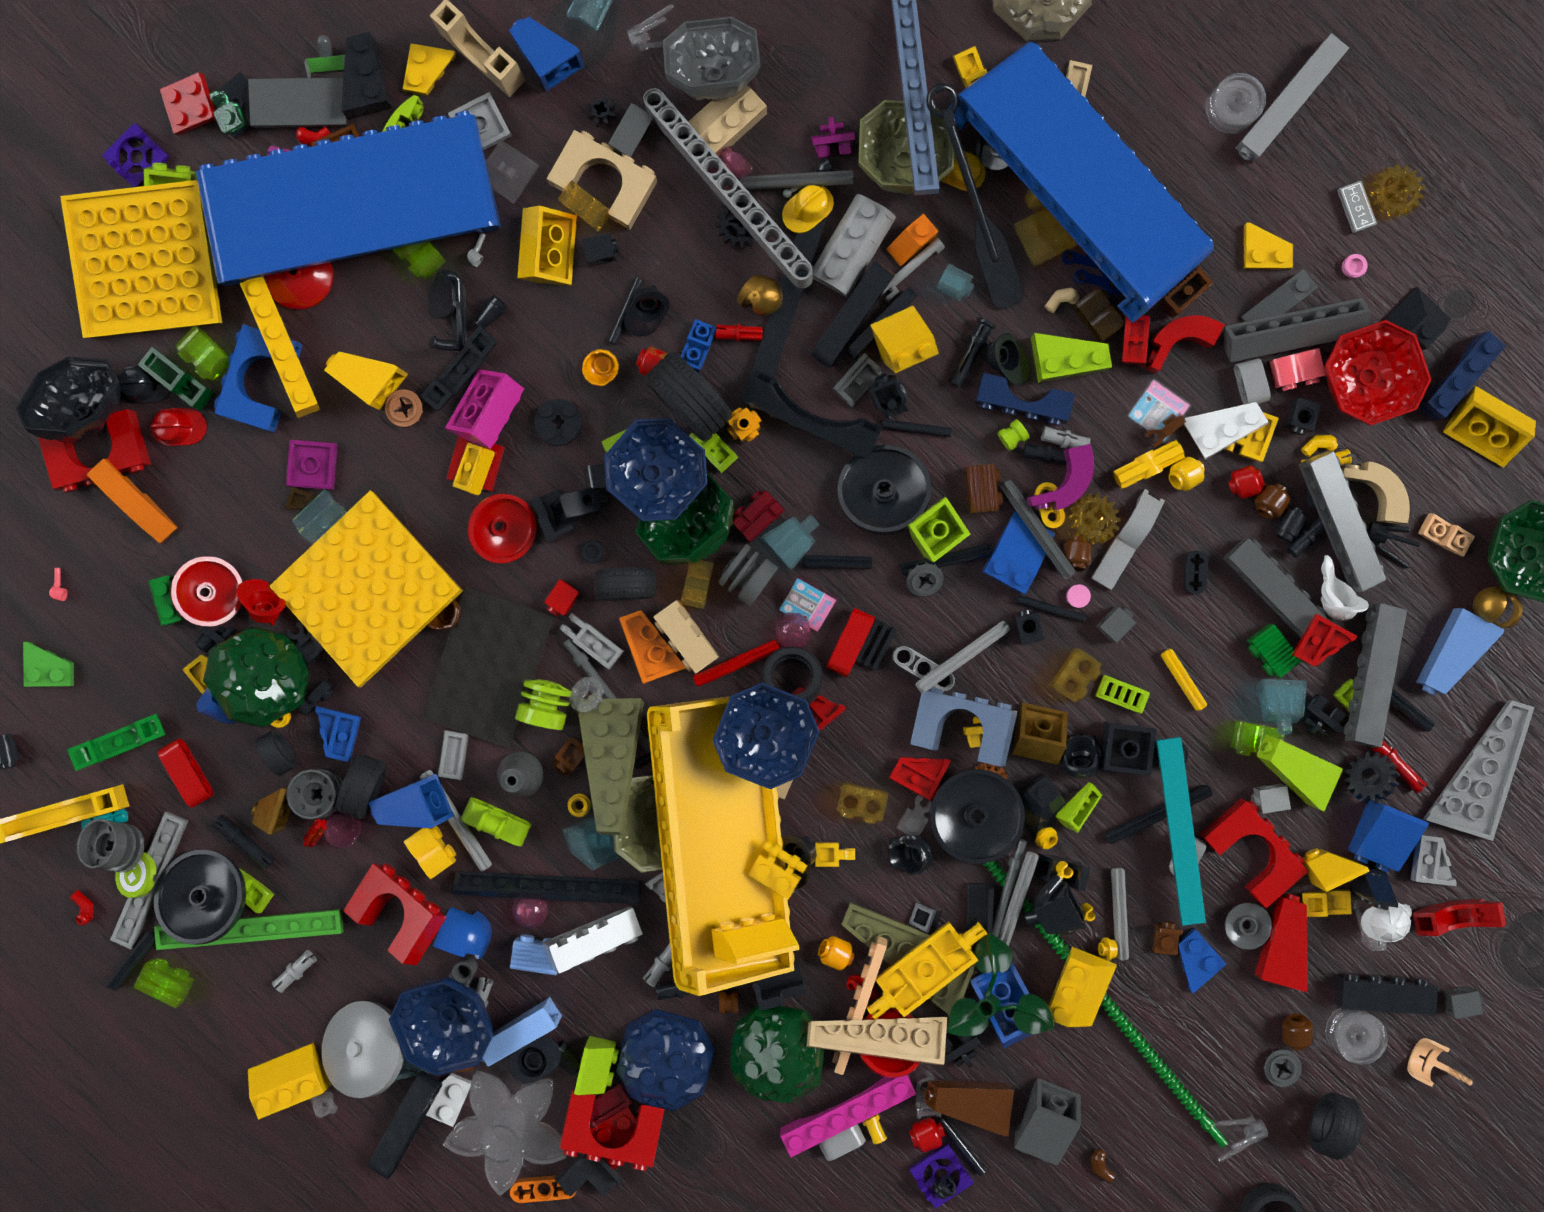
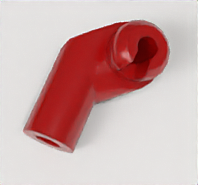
[70,890,94,926]

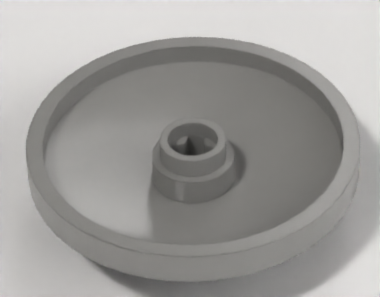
[322,1001,404,1098]

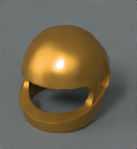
[737,274,783,316]
[1473,587,1523,628]

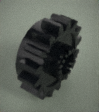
[1344,752,1400,804]

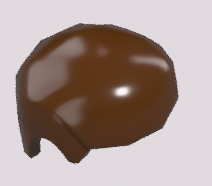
[428,600,460,630]

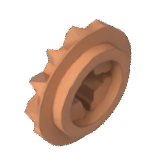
[385,390,423,427]

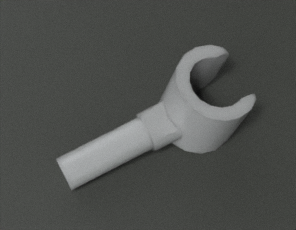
[467,233,486,267]

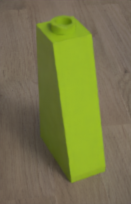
[1257,735,1343,811]

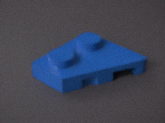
[315,706,362,762]
[1178,928,1226,994]

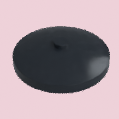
[838,445,931,535]
[930,769,1025,864]
[154,850,246,945]

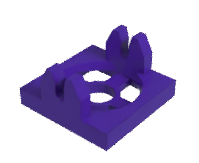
[102,122,170,187]
[909,1142,974,1209]

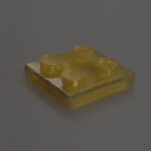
[1013,208,1077,267]

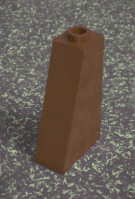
[924,1080,1014,1136]

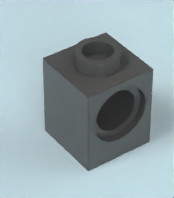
[1096,606,1136,643]
[1442,986,1484,1019]

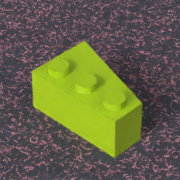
[1030,333,1112,383]

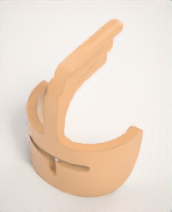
[1407,1038,1473,1087]

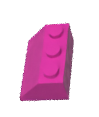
[445,369,524,448]

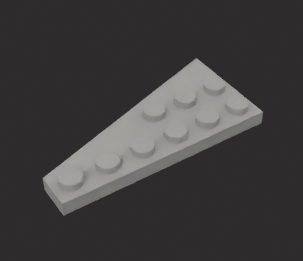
[1423,700,1534,841]

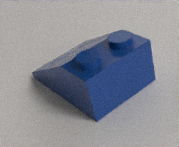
[981,511,1055,594]
[970,962,1032,1048]

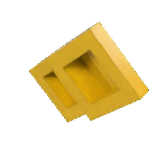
[952,46,987,88]
[1302,889,1352,917]

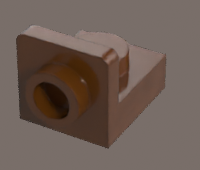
[552,736,585,777]
[1152,921,1183,955]

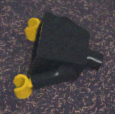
[1025,861,1095,935]

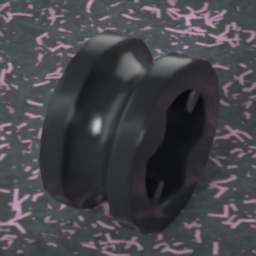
[934,1175,956,1199]

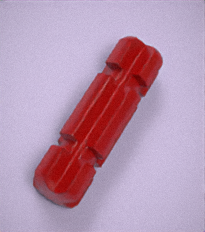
[303,818,327,848]

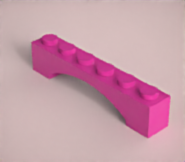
[780,1075,916,1157]

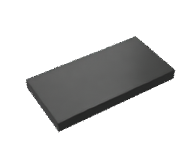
[248,78,347,128]

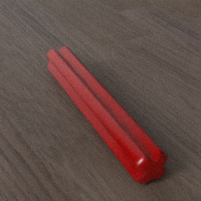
[693,640,780,687]

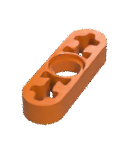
[510,1175,577,1203]

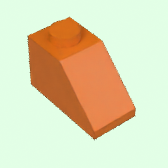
[886,213,939,267]

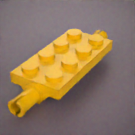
[867,922,987,1019]

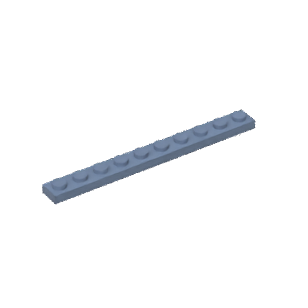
[891,0,939,195]

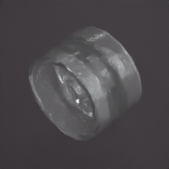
[1206,73,1266,134]
[1325,1007,1388,1065]

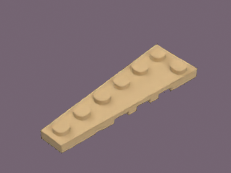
[806,1017,947,1065]

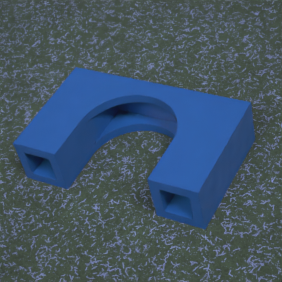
[214,324,303,433]

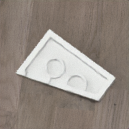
[1184,402,1268,460]

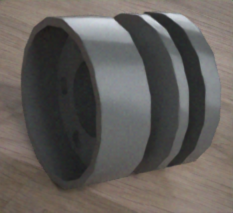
[718,544,779,606]
[286,769,343,819]
[77,819,144,873]

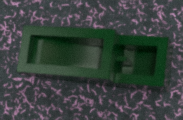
[138,347,215,411]

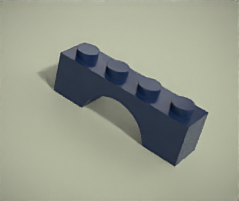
[1418,331,1506,421]
[975,373,1075,426]

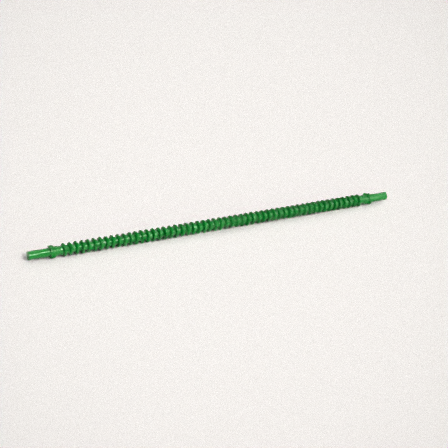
[983,861,1228,1148]

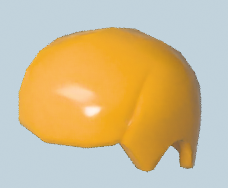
[582,349,619,386]

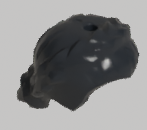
[1060,734,1103,779]
[888,835,932,875]

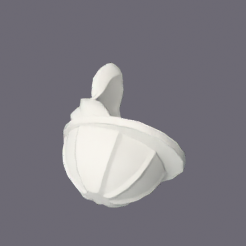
[1320,555,1369,621]
[1361,903,1412,942]

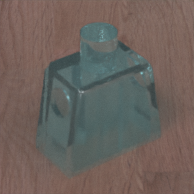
[762,514,820,570]
[1256,679,1307,735]

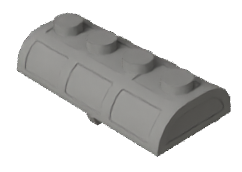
[812,194,896,298]

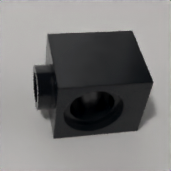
[582,233,619,267]
[1284,397,1321,435]
[1013,609,1045,645]

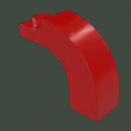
[1146,315,1225,374]
[1413,899,1506,936]

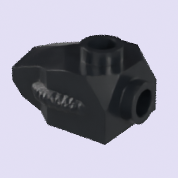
[869,374,909,420]

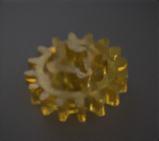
[1371,164,1425,217]
[1069,493,1121,544]

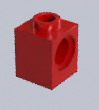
[544,579,582,616]

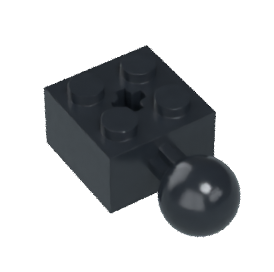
[1099,721,1189,776]

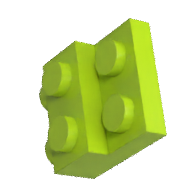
[144,163,197,186]

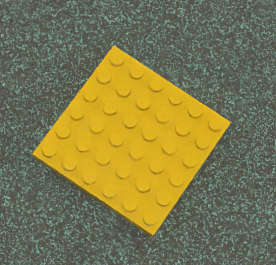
[60,180,222,338]
[270,490,463,687]

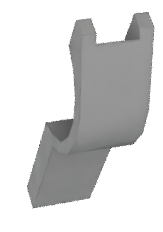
[1090,489,1165,590]

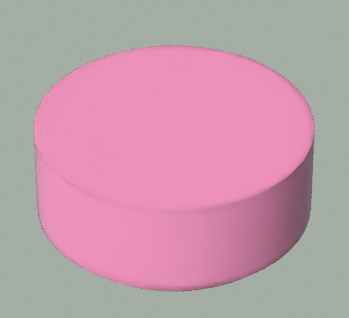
[1342,254,1368,279]
[1066,584,1091,608]

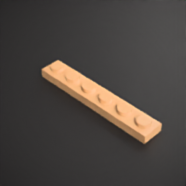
[832,936,887,1075]

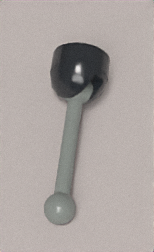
[783,157,834,199]

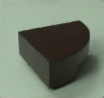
[284,487,316,510]

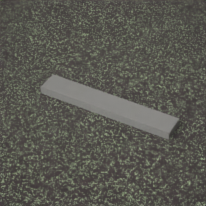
[110,812,188,949]

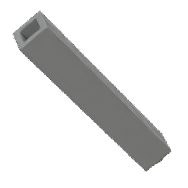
[1235,33,1349,162]

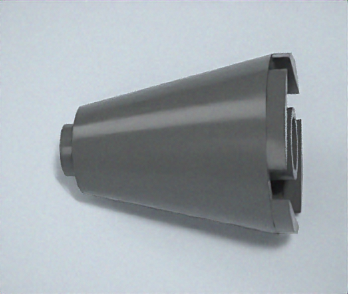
[497,752,543,798]

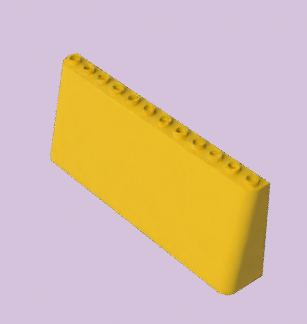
[647,696,795,996]

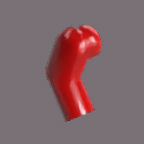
[296,126,331,147]
[846,974,879,1000]

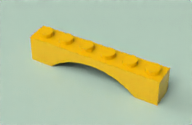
[240,276,320,418]
[0,784,129,844]

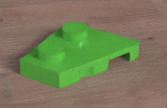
[23,642,74,687]

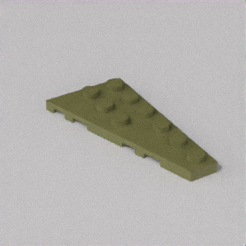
[576,698,644,835]
[841,902,976,1016]

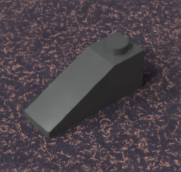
[1240,269,1318,322]

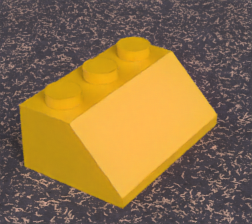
[517,205,577,285]
[1443,386,1536,468]
[712,913,799,964]
[1048,947,1117,1027]
[248,1043,330,1120]

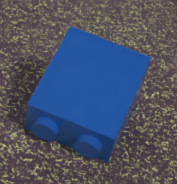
[509,17,585,92]
[368,774,454,828]
[1347,800,1429,873]

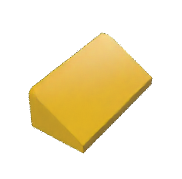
[452,442,495,495]

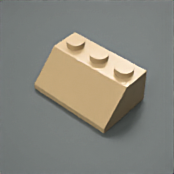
[688,86,767,157]

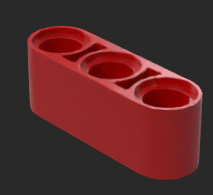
[826,607,875,678]
[158,738,214,808]

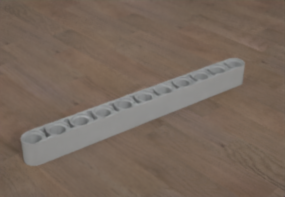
[643,88,813,288]

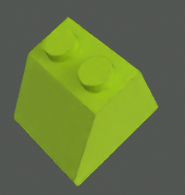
[908,497,970,562]
[574,1036,619,1095]

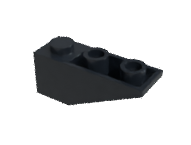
[1350,866,1398,910]

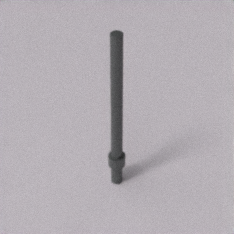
[563,638,651,753]
[992,839,1027,937]

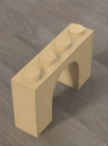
[430,0,525,97]
[547,130,657,230]

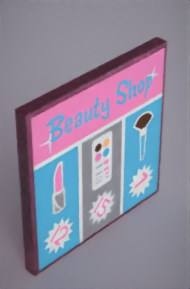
[778,575,839,633]

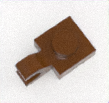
[1145,412,1186,447]

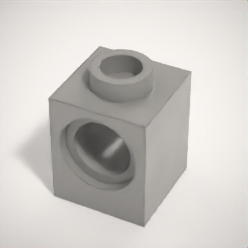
[1251,784,1291,814]

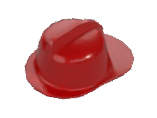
[150,408,207,446]
[237,579,286,626]

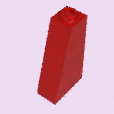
[1255,893,1307,992]

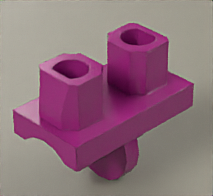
[811,116,855,157]

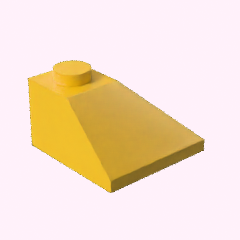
[1303,848,1369,892]

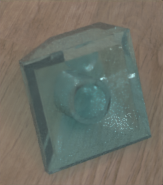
[562,817,620,870]

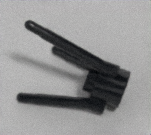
[1366,521,1420,568]

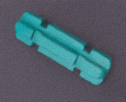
[81,809,128,830]

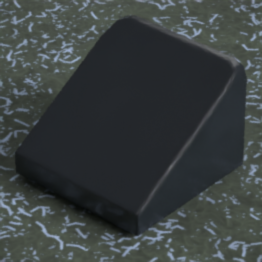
[908,902,942,933]

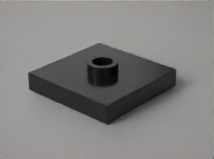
[211,72,251,139]

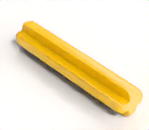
[1161,649,1207,711]

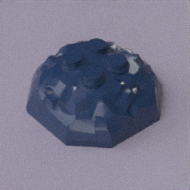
[604,418,707,522]
[712,682,820,789]
[389,977,493,1076]
[614,1008,716,1111]

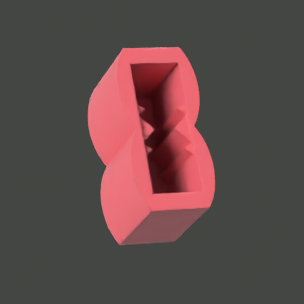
[1269,348,1326,391]

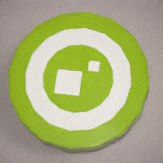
[115,852,156,898]

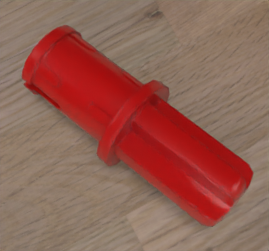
[716,324,763,342]

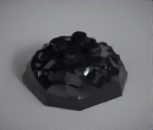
[16,357,121,443]

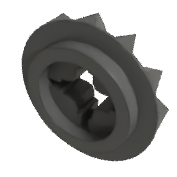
[906,562,944,596]
[1263,1048,1302,1087]

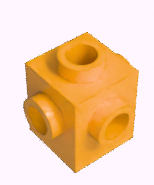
[727,407,761,442]

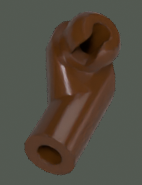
[1090,1149,1116,1183]

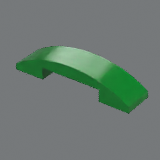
[67,713,166,771]

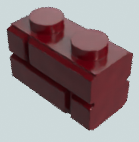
[732,490,785,543]

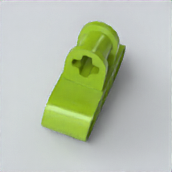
[460,797,531,846]

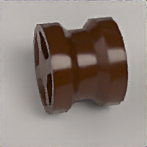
[719,990,739,1014]

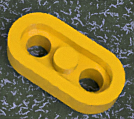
[1034,482,1065,529]

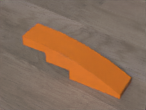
[86,459,178,543]

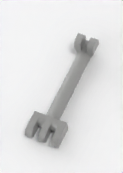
[881,237,945,303]

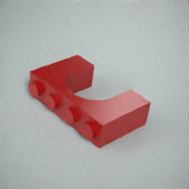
[38,409,151,493]
[1199,798,1309,908]
[343,863,447,965]
[559,1090,664,1171]

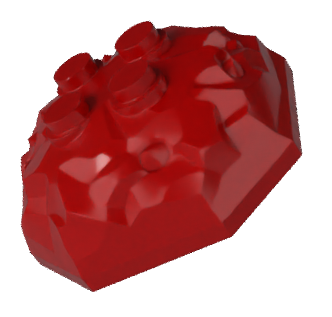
[1324,320,1431,426]

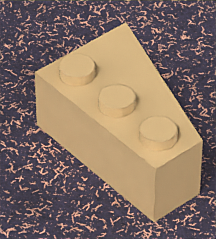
[654,600,719,673]

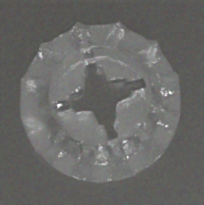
[570,677,605,713]

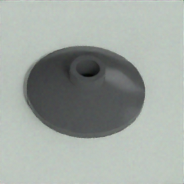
[1225,903,1272,950]

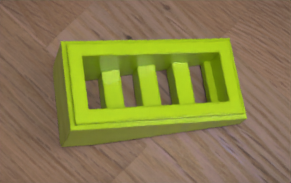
[1095,675,1150,714]
[1055,782,1102,833]

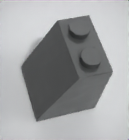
[1014,1078,1081,1166]

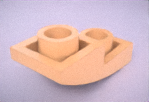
[1418,513,1475,557]

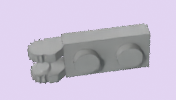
[560,613,624,670]

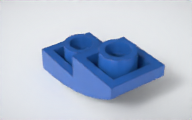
[681,319,717,374]

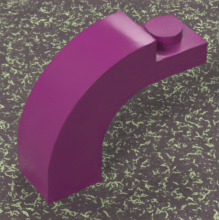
[1026,444,1094,510]

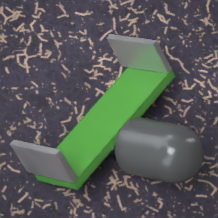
[304,35,345,78]

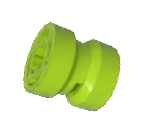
[997,419,1030,451]

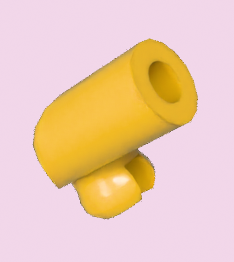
[1301,435,1338,457]

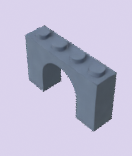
[910,687,1017,767]

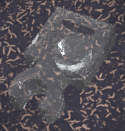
[896,795,932,836]

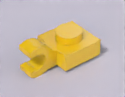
[815,842,855,867]

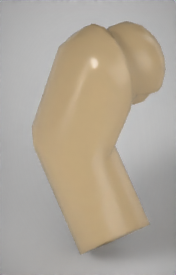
[1044,288,1079,313]

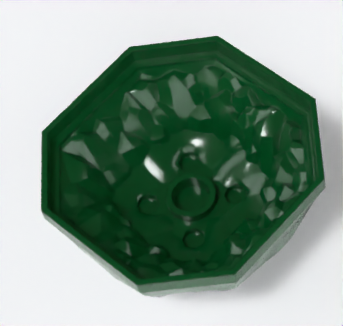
[635,472,735,565]
[1487,500,1544,603]
[203,626,310,728]
[730,1005,824,1105]

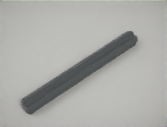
[739,170,855,190]
[1000,480,1076,580]

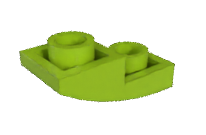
[382,95,424,132]

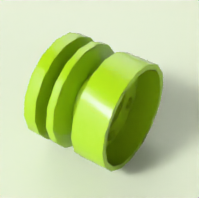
[515,679,572,730]

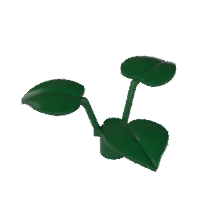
[947,933,1054,1036]

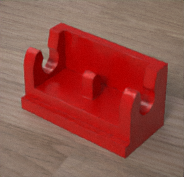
[1122,316,1150,367]

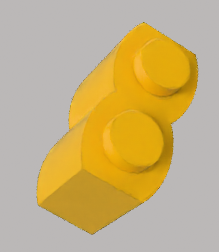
[404,826,456,879]

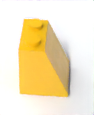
[871,306,939,373]
[324,352,408,410]

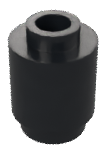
[1274,506,1307,543]
[0,734,20,770]

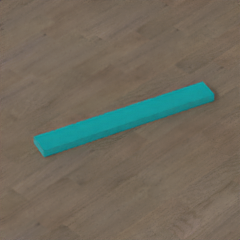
[1156,736,1206,926]

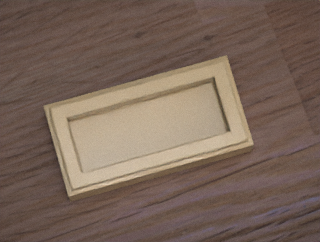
[1066,60,1093,97]

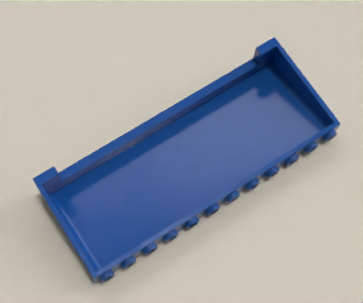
[948,42,1214,323]
[195,111,502,286]

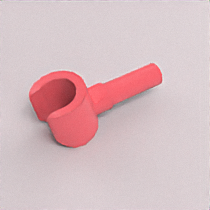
[49,568,68,601]

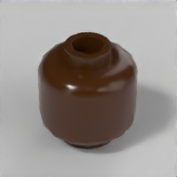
[1254,483,1290,519]
[1062,536,1092,572]
[1282,1013,1313,1051]

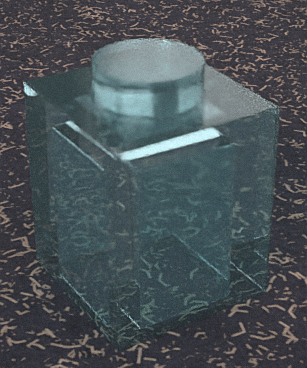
[936,264,974,301]

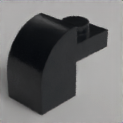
[1034,853,1090,891]

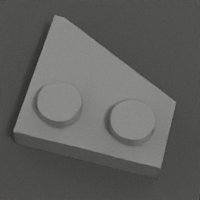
[1410,835,1457,886]

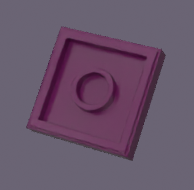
[286,440,338,490]

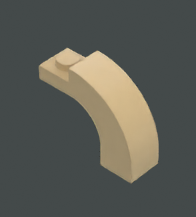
[1341,462,1410,524]

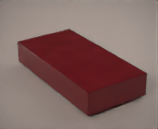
[590,1082,633,1127]

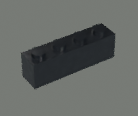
[1335,973,1438,1015]

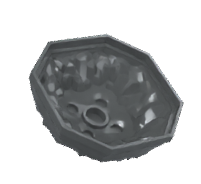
[663,17,760,100]

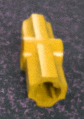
[1112,440,1185,489]

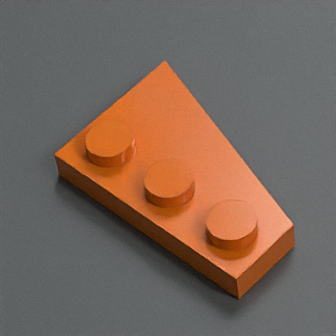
[619,610,686,684]

